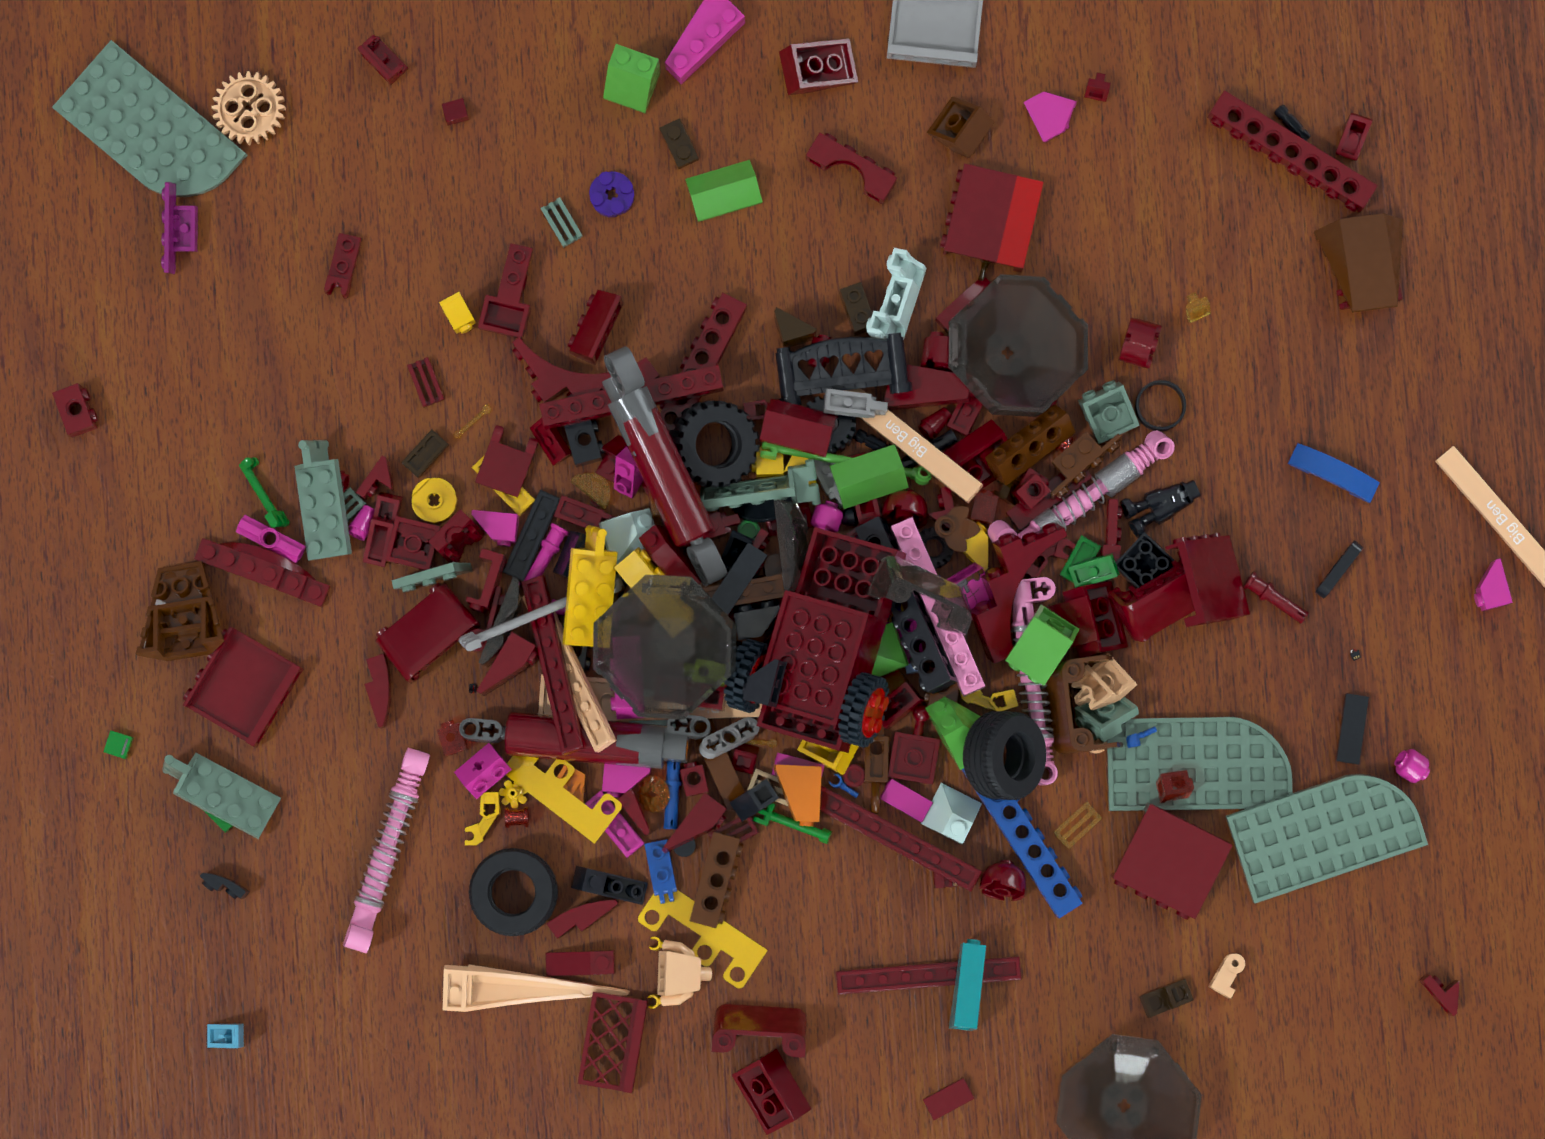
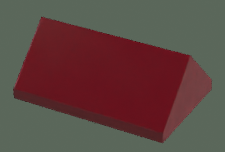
[760,398,837,458]

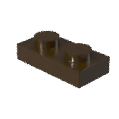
[659,118,699,169]

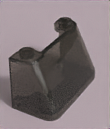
[867,555,972,634]

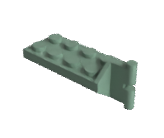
[294,440,352,561]
[700,459,821,511]
[162,753,281,839]

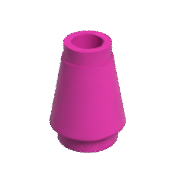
[348,505,375,541]

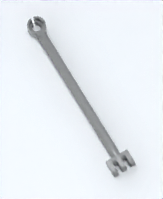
[459,574,623,651]

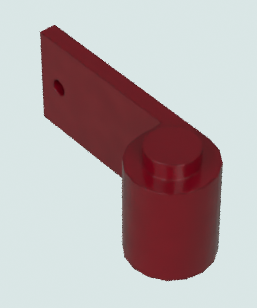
[468,586,507,653]

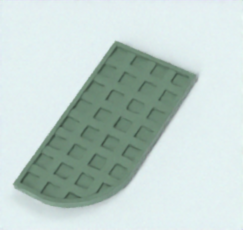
[52,40,247,197]
[1107,717,1293,811]
[1226,774,1428,903]

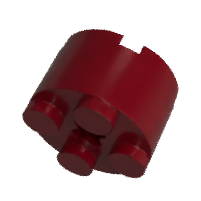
[1119,317,1162,369]
[921,332,969,374]

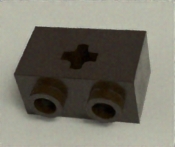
[839,282,872,336]

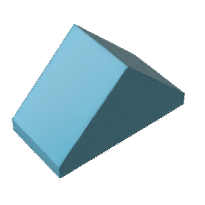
[207,1023,244,1048]

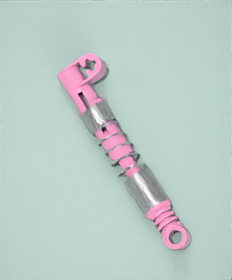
[988,430,1175,542]

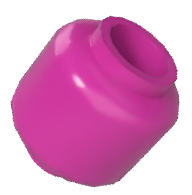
[811,501,843,533]
[1394,749,1430,783]

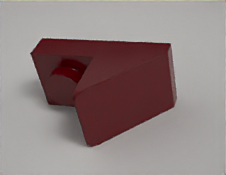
[1335,113,1373,161]
[595,435,627,483]
[356,455,394,500]
[928,487,954,531]
[1419,974,1459,1016]

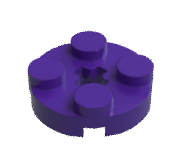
[589,171,635,218]

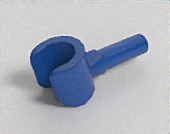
[1126,727,1157,748]
[829,774,859,798]

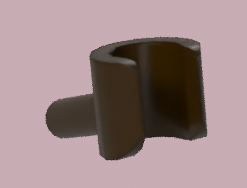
[978,260,992,281]

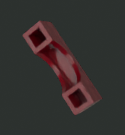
[806,132,897,205]

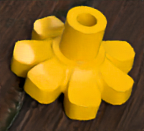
[499,780,528,809]

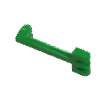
[239,457,289,527]
[753,803,833,844]

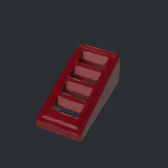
[618,789,650,836]

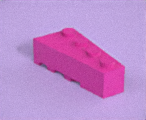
[665,0,745,84]

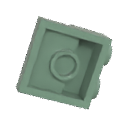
[1078,380,1140,444]
[1074,697,1139,742]

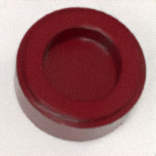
[843,764,865,787]

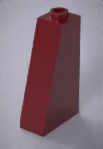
[884,364,977,411]

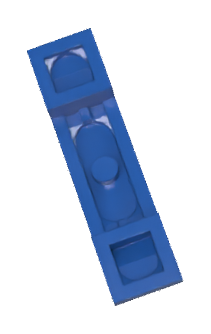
[1288,443,1380,503]

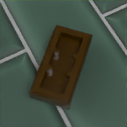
[401,429,449,478]

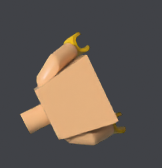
[647,937,712,1009]

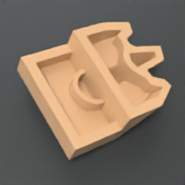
[1071,653,1137,710]

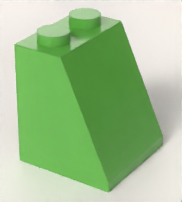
[603,44,661,113]
[1005,605,1079,685]
[925,697,981,770]

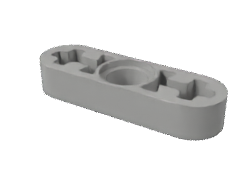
[699,717,759,759]

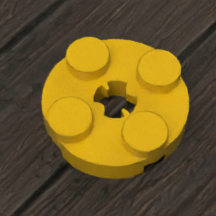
[412,478,458,524]

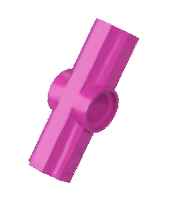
[236,515,306,564]

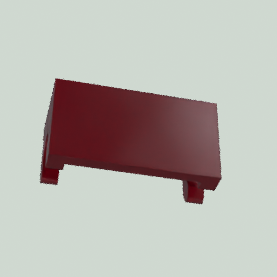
[357,35,408,85]

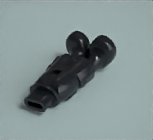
[1120,480,1201,538]

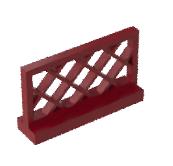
[577,992,648,1093]

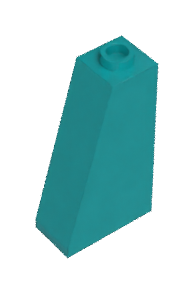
[949,939,986,1031]

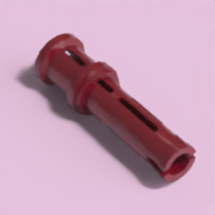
[1243,571,1309,624]

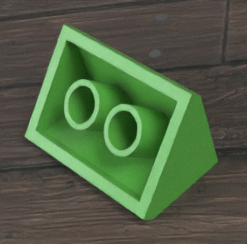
[685,160,763,222]
[830,444,909,509]

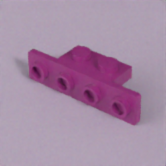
[161,182,198,274]

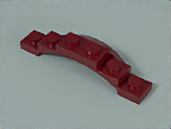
[194,538,331,607]

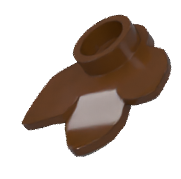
[935,506,980,552]

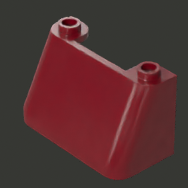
[1108,552,1195,642]
[375,583,481,684]
[711,1004,807,1058]

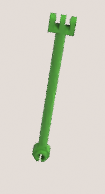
[760,442,932,485]

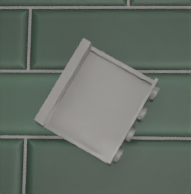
[887,0,983,68]

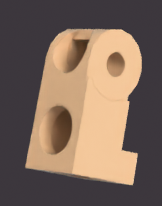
[1208,954,1245,998]

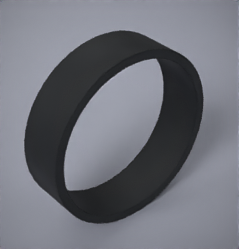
[1135,380,1186,431]

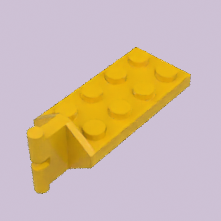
[562,525,618,648]

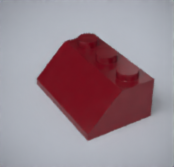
[568,289,623,365]
[943,419,1008,501]
[1063,581,1128,658]
[732,1049,811,1135]

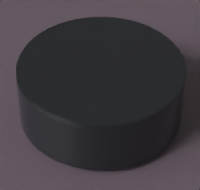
[673,840,696,857]

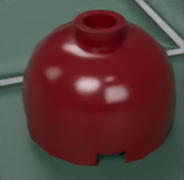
[882,488,928,529]
[979,860,1026,901]

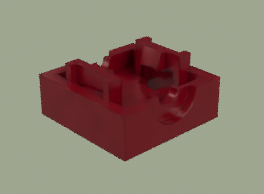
[428,509,484,563]
[385,516,441,571]

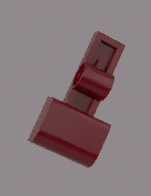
[478,243,533,340]

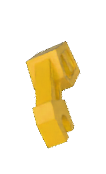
[959,689,1018,711]
[465,792,501,845]

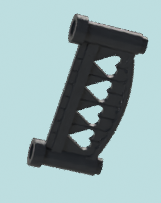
[775,332,913,405]

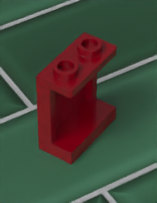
[465,548,507,613]

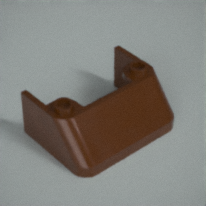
[695,528,791,607]
[1046,655,1124,754]

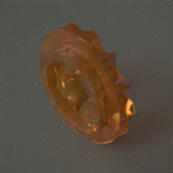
[637,776,670,813]

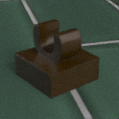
[993,479,1020,506]

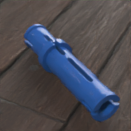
[663,761,682,829]

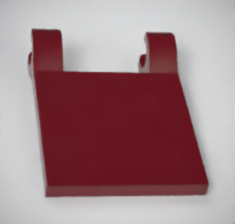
[475,425,538,498]
[1034,595,1100,648]

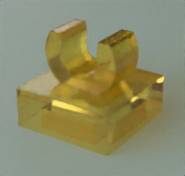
[1186,292,1211,323]

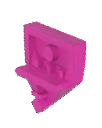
[1024,92,1077,142]

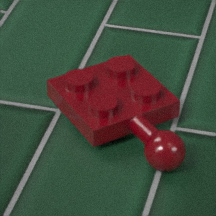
[888,704,940,785]

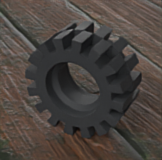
[919,527,954,569]

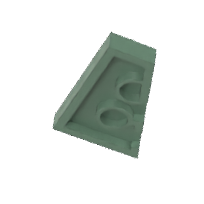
[391,562,473,593]

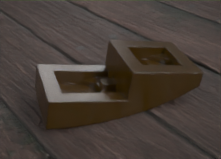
[1139,979,1194,1018]

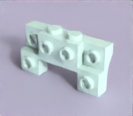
[866,248,927,340]

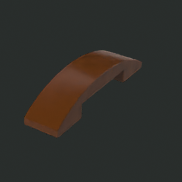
[695,719,745,811]

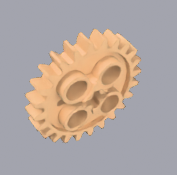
[212,71,286,145]

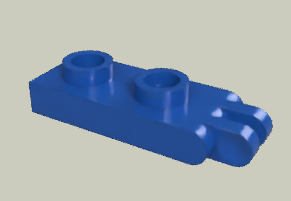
[644,839,677,904]

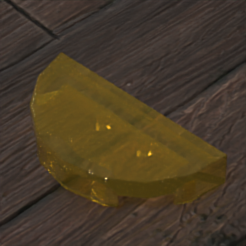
[571,473,611,509]

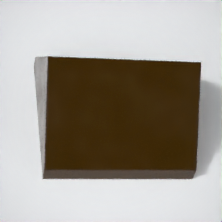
[774,307,817,348]

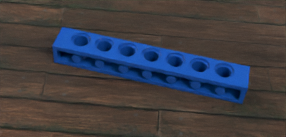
[961,768,1083,918]

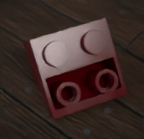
[881,669,924,729]

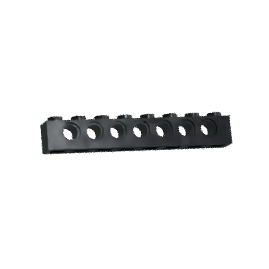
[855,516,958,694]

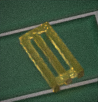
[1053,801,1102,849]

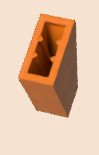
[774,764,822,826]

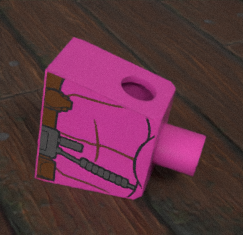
[941,562,990,616]

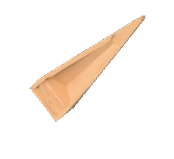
[443,964,630,1012]

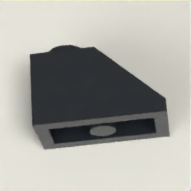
[742,659,787,707]

